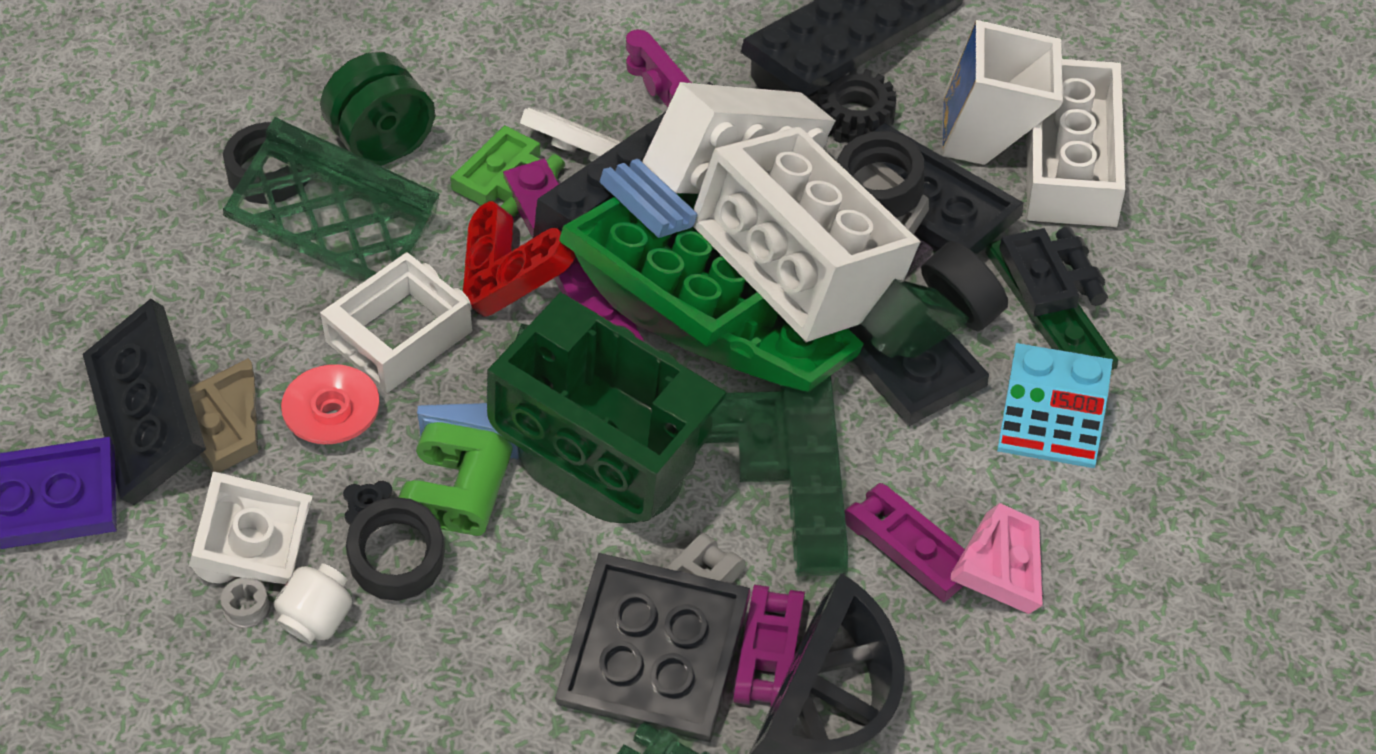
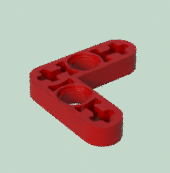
[463,201,576,317]

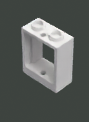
[320,252,472,393]

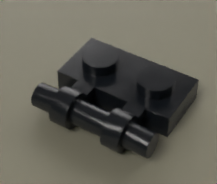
[999,226,1108,317]

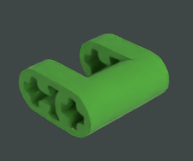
[398,422,513,536]

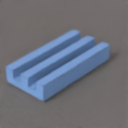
[600,159,698,238]

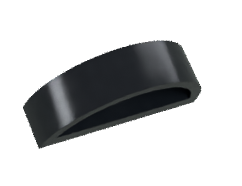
[749,573,905,754]

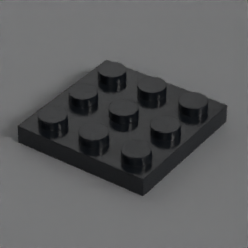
[555,553,751,743]

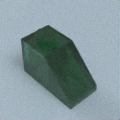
[861,279,969,358]

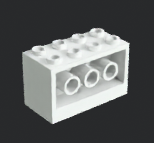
[693,126,921,342]

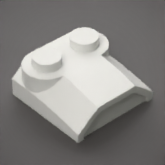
[189,471,312,584]

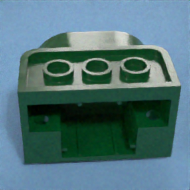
[487,292,727,523]

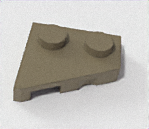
[188,358,258,473]

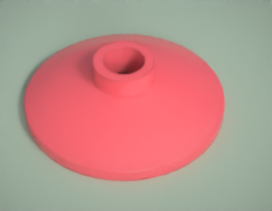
[281,365,380,444]

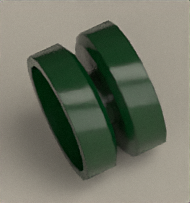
[320,52,436,167]

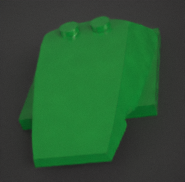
[559,186,864,392]

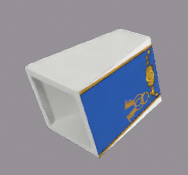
[942,20,1063,165]

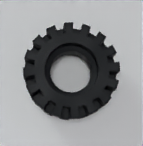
[817,68,897,143]

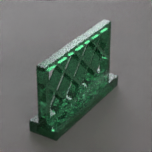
[223,117,440,282]

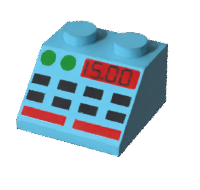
[997,343,1113,468]

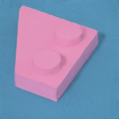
[951,503,1043,614]

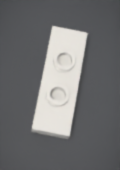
[520,108,621,161]

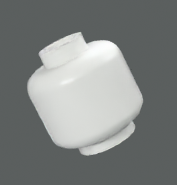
[274,563,352,644]

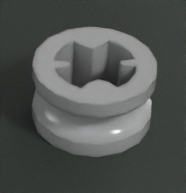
[220,578,270,629]

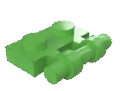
[450,125,565,218]

